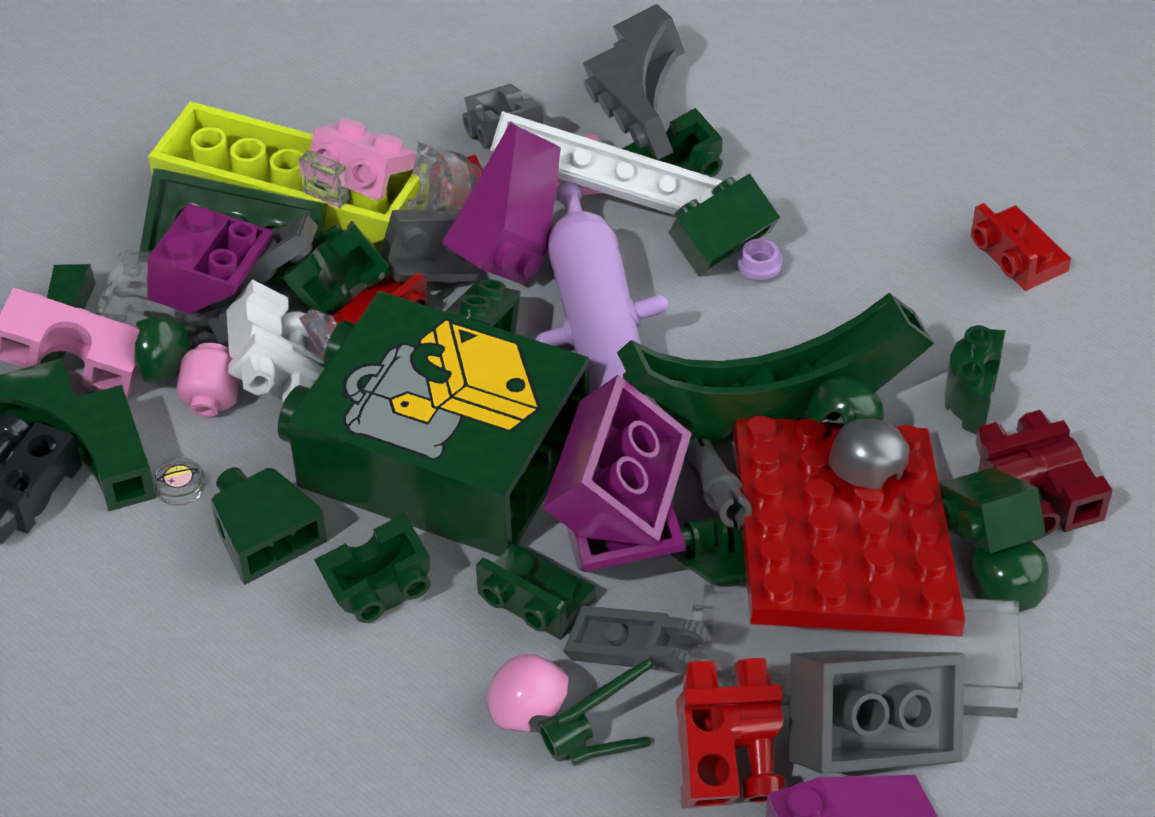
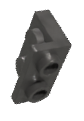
[380,210,478,284]

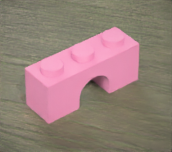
[0,287,139,399]

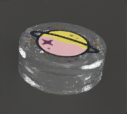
[154,458,205,506]

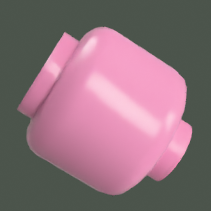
[177,343,241,417]

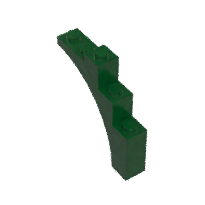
[617,292,934,447]

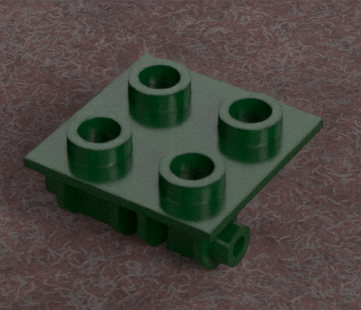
[671,516,746,588]

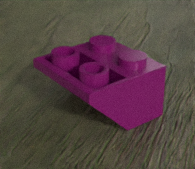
[147,203,273,314]

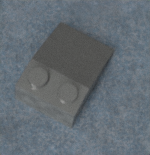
[789,650,965,774]

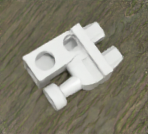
[226,279,325,403]

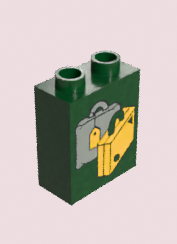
[278,291,589,557]

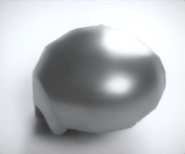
[828,419,909,490]

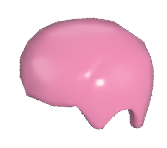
[487,654,569,732]

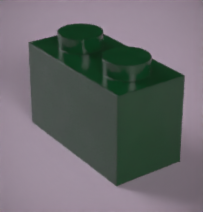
[668,173,780,276]
[939,467,1046,553]

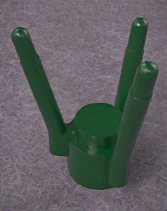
[538,659,653,766]

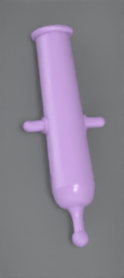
[535,181,669,403]

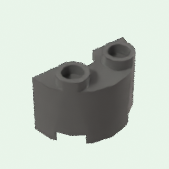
[462,83,543,150]

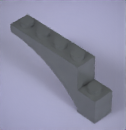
[583,4,685,160]

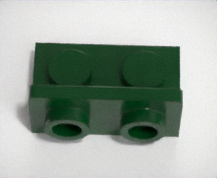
[476,542,596,640]

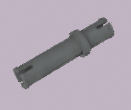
[684,437,752,527]

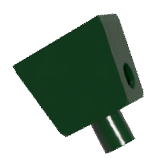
[211,467,327,585]

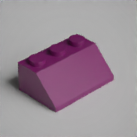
[543,375,692,546]

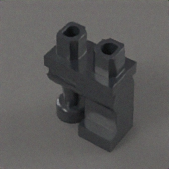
[0,414,83,544]

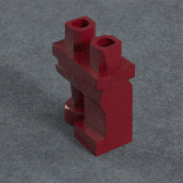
[975,410,1113,540]

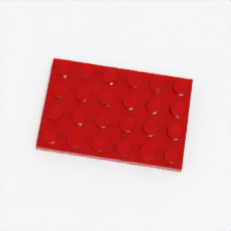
[733,416,966,637]

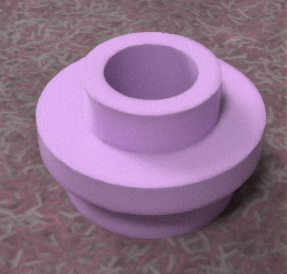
[737,238,783,280]

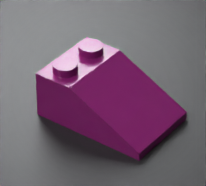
[442,122,561,286]
[766,775,938,817]

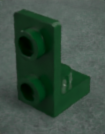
[445,279,521,334]

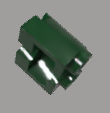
[622,108,723,177]
[282,221,390,318]
[944,325,1006,435]
[314,513,430,623]

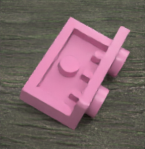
[306,119,417,200]

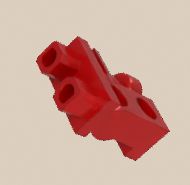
[676,658,786,809]

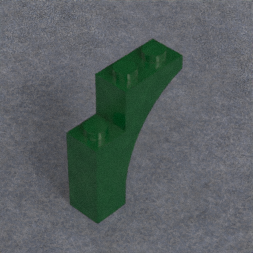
[0,358,156,512]

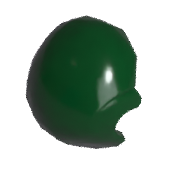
[134,310,190,385]
[805,376,885,426]
[971,541,1049,612]

